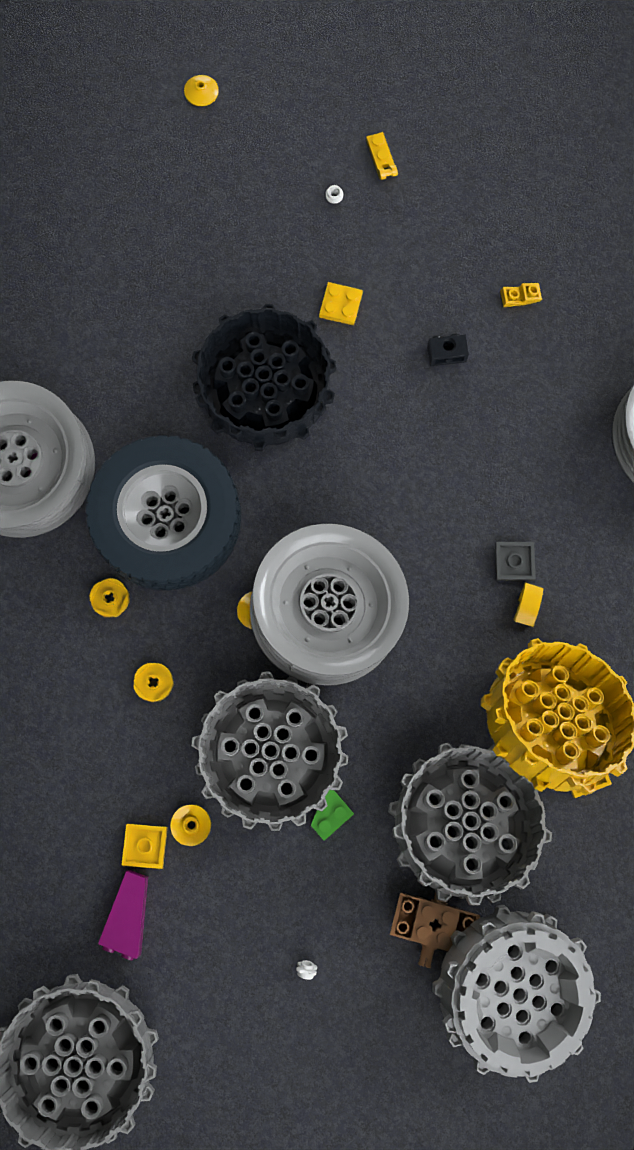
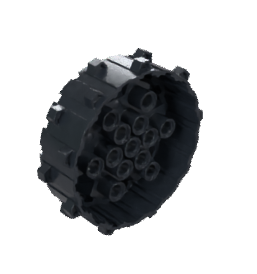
[192,304,337,451]

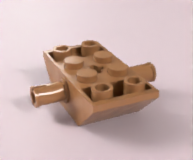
[390,892,480,968]

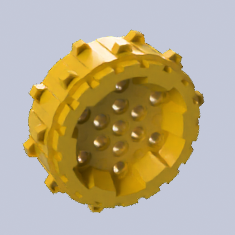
[481,638,634,796]

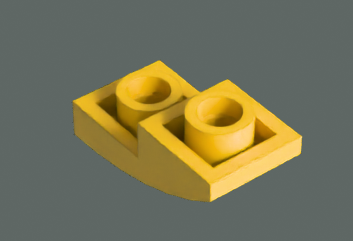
[500,283,542,307]
[514,582,543,627]

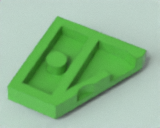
[311,790,354,841]

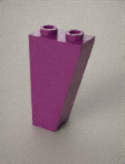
[98,870,148,960]

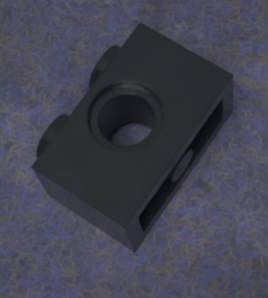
[427,333,469,366]

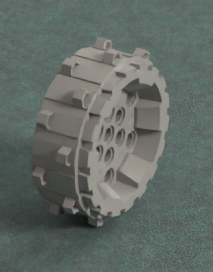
[191,672,348,831]
[388,743,552,906]
[432,905,601,1083]
[0,974,159,1150]

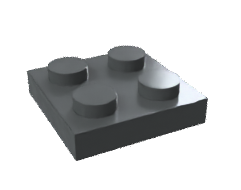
[495,542,536,581]

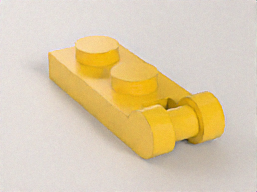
[366,132,398,180]

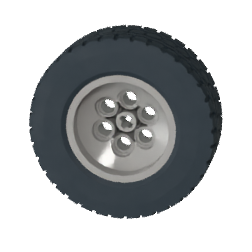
[86,435,241,591]

